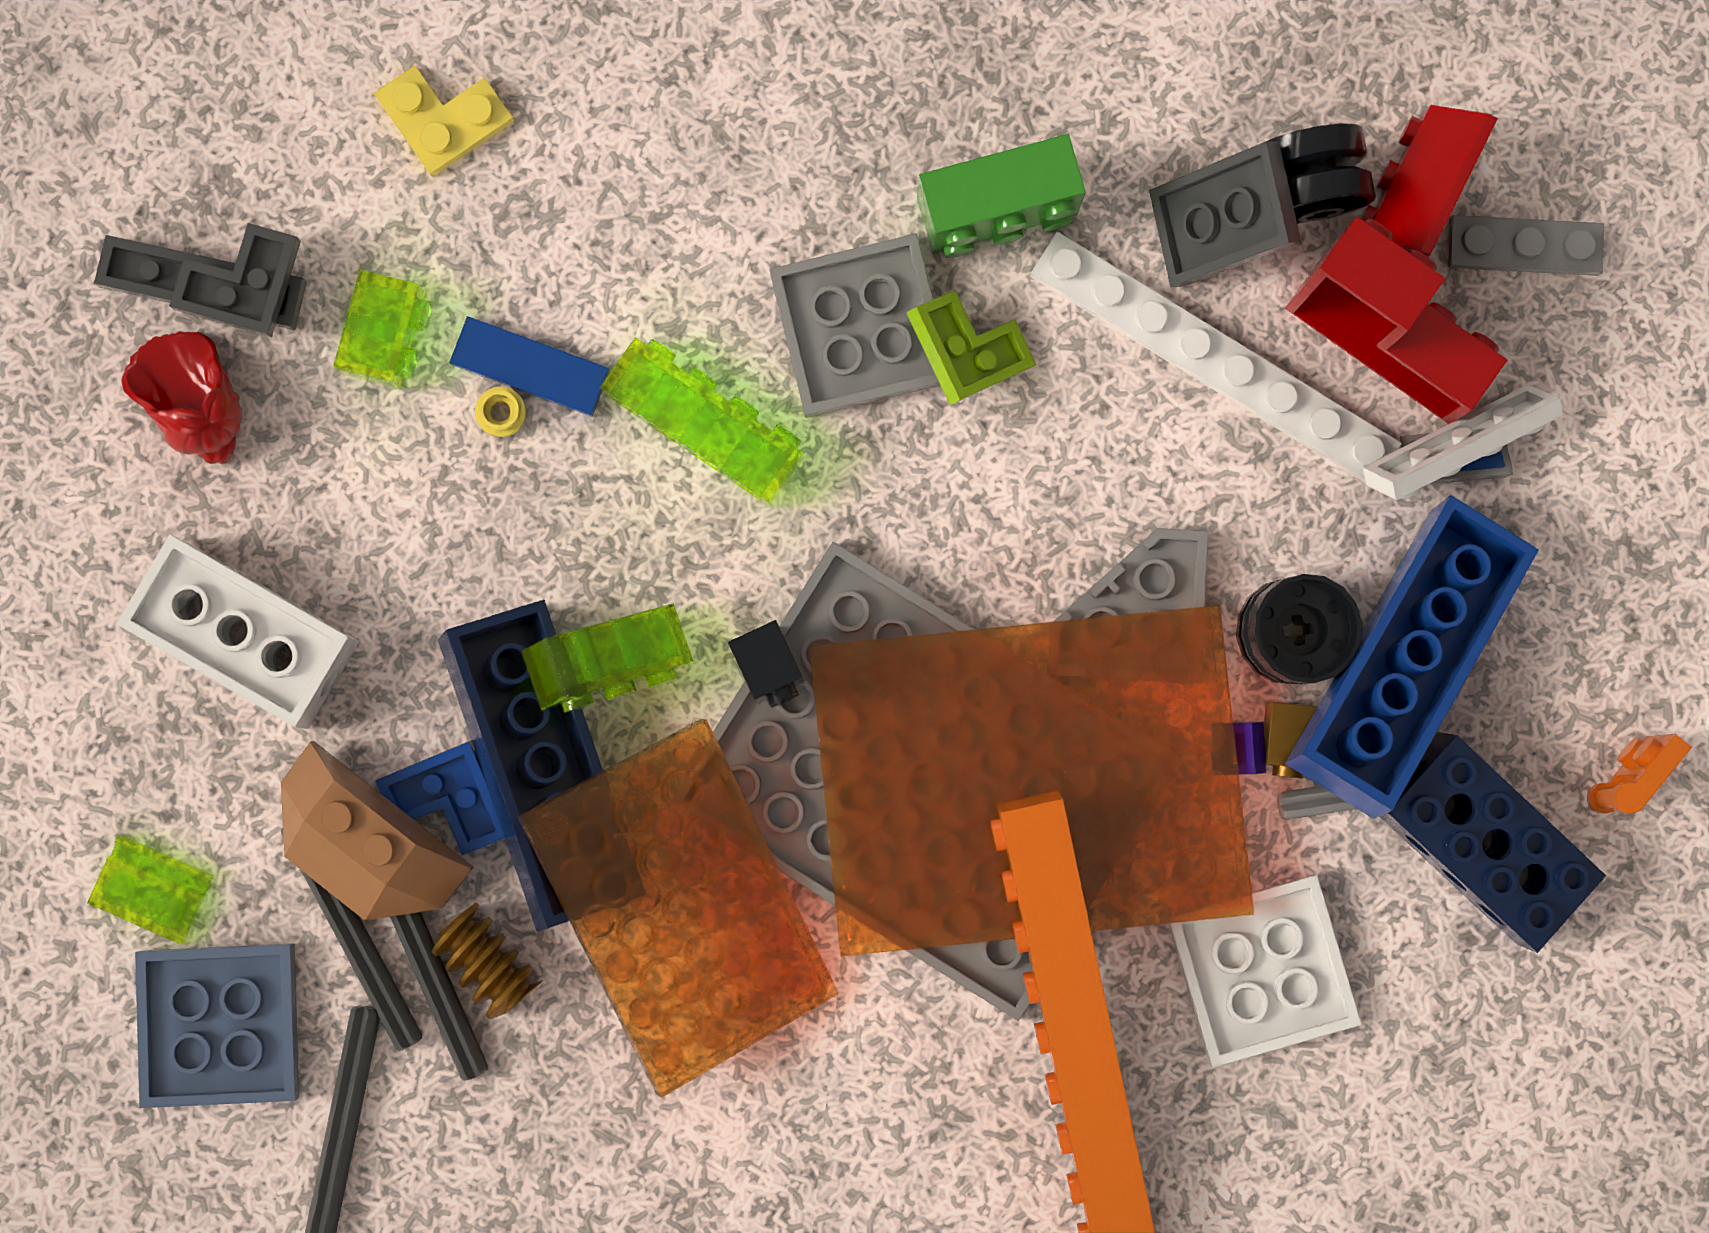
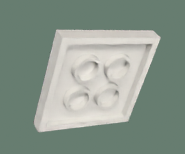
[1167,874,1362,1068]

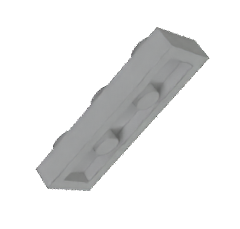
[1448,215,1604,276]

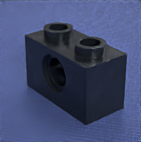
[728,620,805,708]

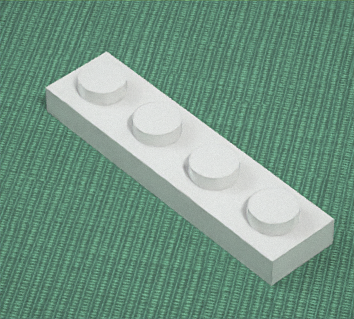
[1363,384,1563,500]

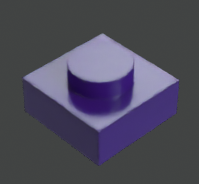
[1209,722,1266,775]

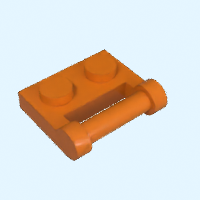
[1587,734,1692,814]

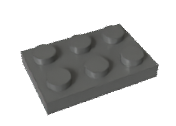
[1149,141,1301,287]

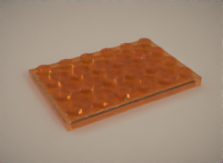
[518,719,839,1098]

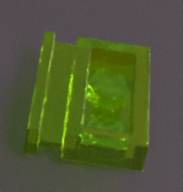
[87,835,215,944]

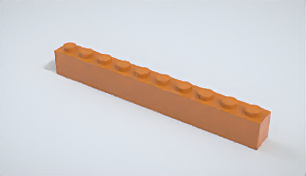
[990,791,1155,1233]

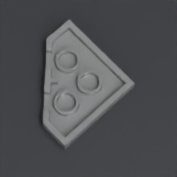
[1046,528,1209,685]

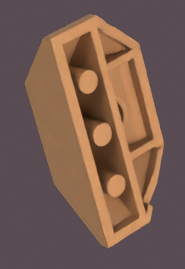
[281,741,474,920]

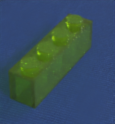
[600,337,804,508]

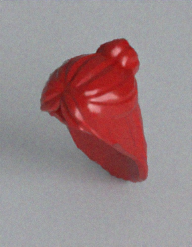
[121,331,243,464]

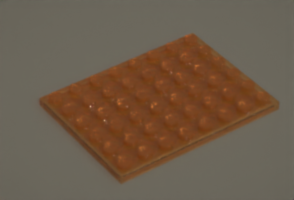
[810,605,1254,956]

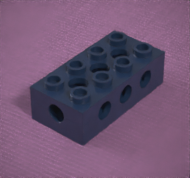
[1379,732,1606,953]

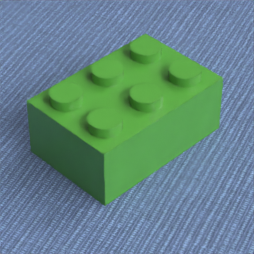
[917,133,1086,258]

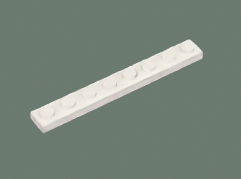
[1030,231,1402,483]

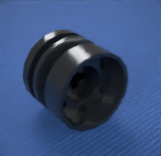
[1236,574,1363,684]

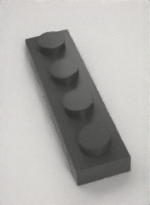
[94,235,307,330]

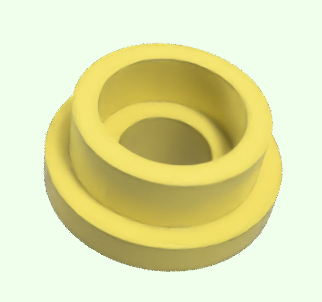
[475,386,526,438]

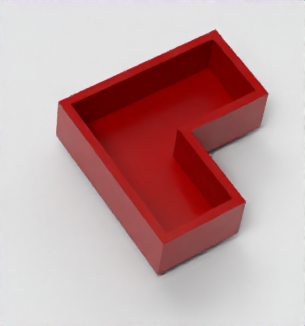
[1285,216,1508,424]

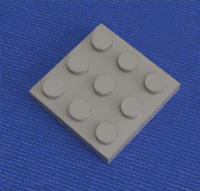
[769,233,940,418]

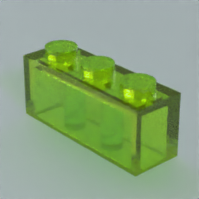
[521,603,693,713]

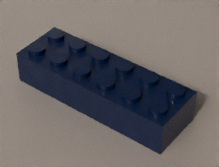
[438,599,645,932]

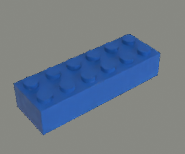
[1285,495,1539,819]

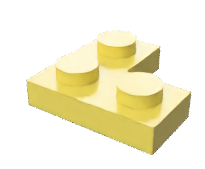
[374,65,515,177]

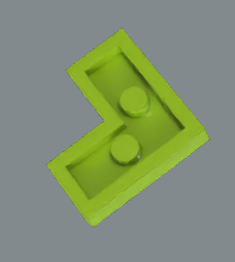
[906,290,1037,405]

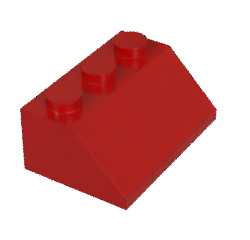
[1360,105,1498,257]

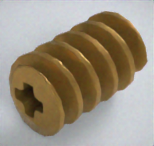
[432,902,543,1019]

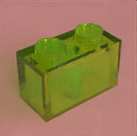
[333,269,431,389]

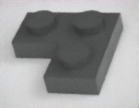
[169,223,301,338]

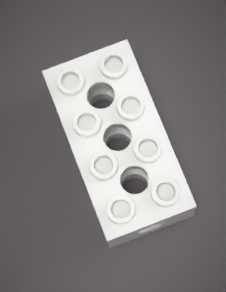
[116,534,360,729]

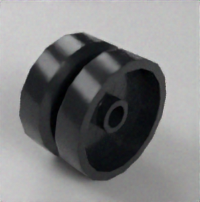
[1268,123,1376,224]

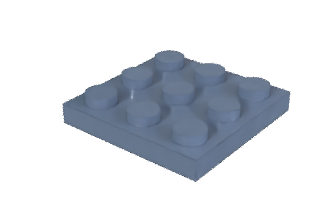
[135,943,299,1108]

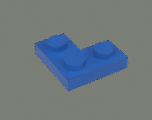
[375,740,505,856]

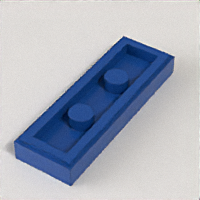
[449,316,610,417]

